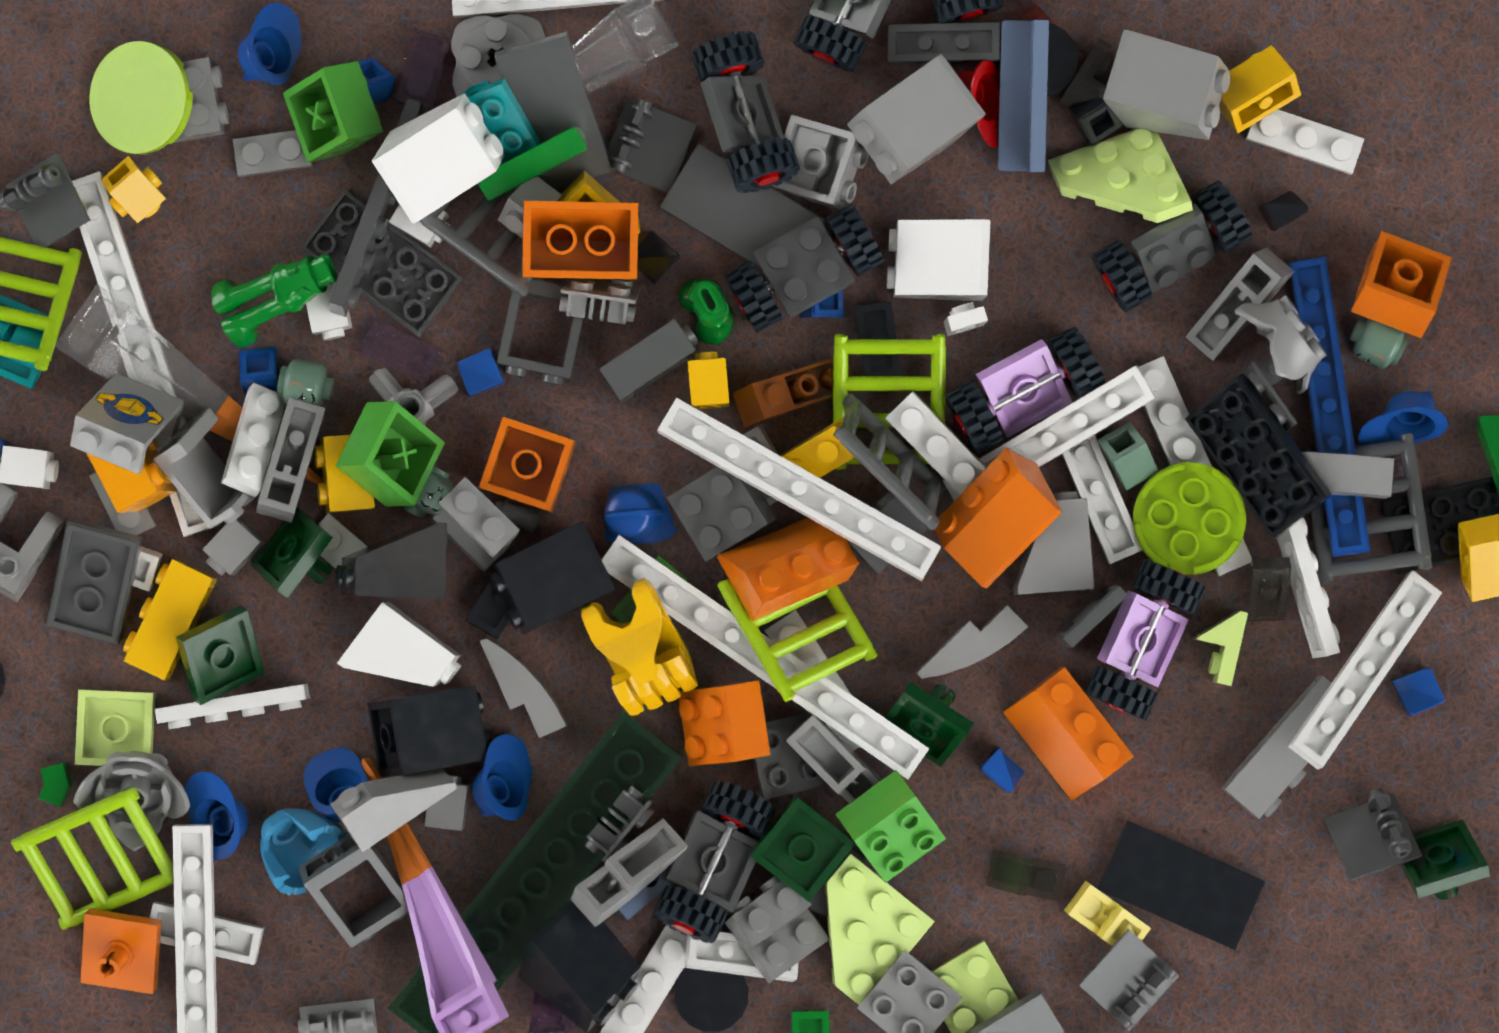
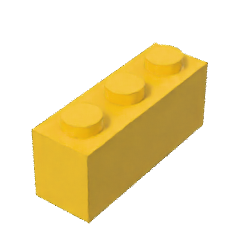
[123,559,218,680]

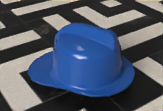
[237,3,302,85]
[1358,391,1448,445]
[603,483,677,545]
[471,734,532,821]
[303,747,368,822]
[184,771,248,860]

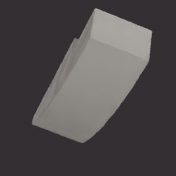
[1301,452,1395,499]
[915,605,1028,679]
[480,638,568,738]
[786,714,883,804]
[571,818,688,927]

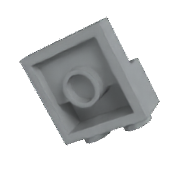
[173,57,229,143]
[770,115,869,210]
[725,876,830,984]

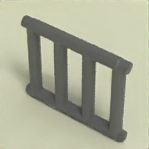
[419,162,533,297]
[833,393,946,530]
[1302,433,1432,584]

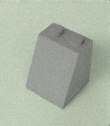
[1103,30,1230,140]
[847,54,986,185]
[1013,491,1094,595]

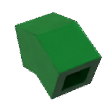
[38,762,72,807]

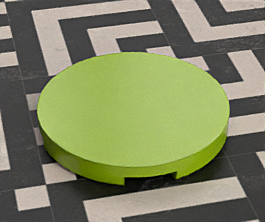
[89,41,193,155]
[1133,462,1246,575]

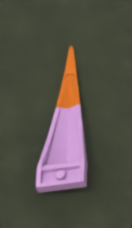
[362,757,509,1033]

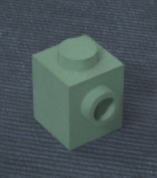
[1098,422,1159,491]

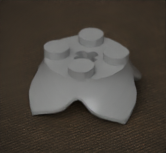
[451,14,545,97]
[1234,295,1327,394]
[73,751,190,851]

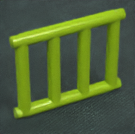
[0,237,82,371]
[833,334,946,470]
[717,579,878,702]
[11,787,174,930]

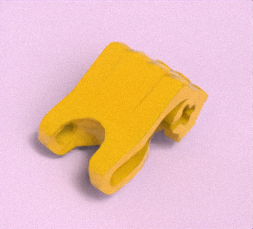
[581,578,698,716]

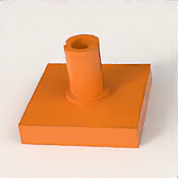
[80,908,162,994]

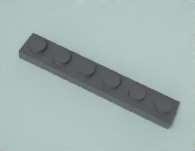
[329,98,424,317]

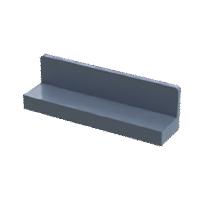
[998,20,1049,172]

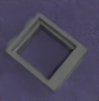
[497,279,589,386]
[599,319,699,404]
[298,834,409,948]

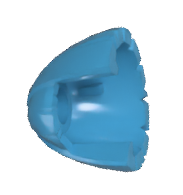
[260,808,347,895]

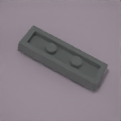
[888,22,1001,64]

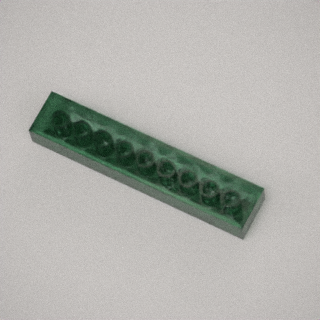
[388,710,683,1033]

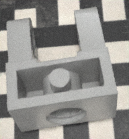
[0,483,65,603]

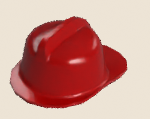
[956,60,1000,148]

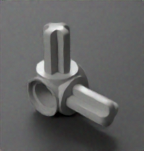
[369,368,458,426]

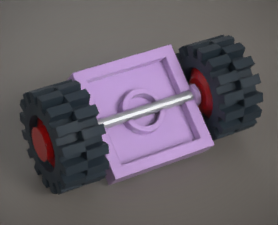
[945,326,1106,454]
[1085,559,1206,721]

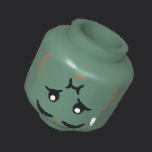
[1349,319,1408,369]
[277,359,334,407]
[404,466,453,519]

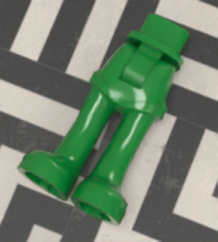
[211,254,338,348]
[678,278,734,345]

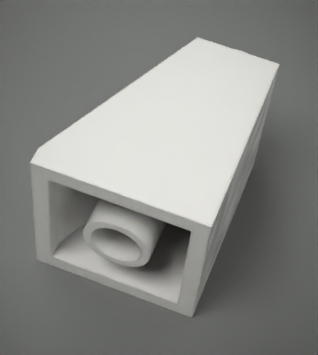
[372,93,504,224]
[887,219,990,301]
[337,602,461,687]

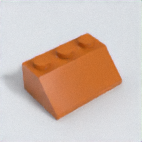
[522,200,638,280]
[934,447,1062,589]
[717,518,859,621]
[1003,666,1134,801]

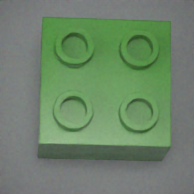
[283,61,383,163]
[335,401,445,506]
[835,770,946,883]

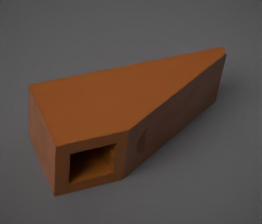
[732,358,853,428]

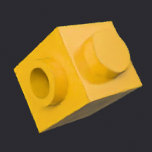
[101,156,166,223]

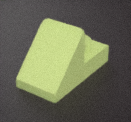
[1192,611,1248,686]

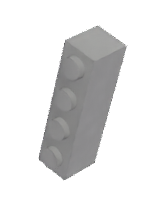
[1221,675,1331,819]

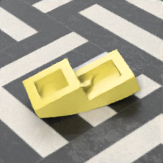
[1064,880,1151,946]

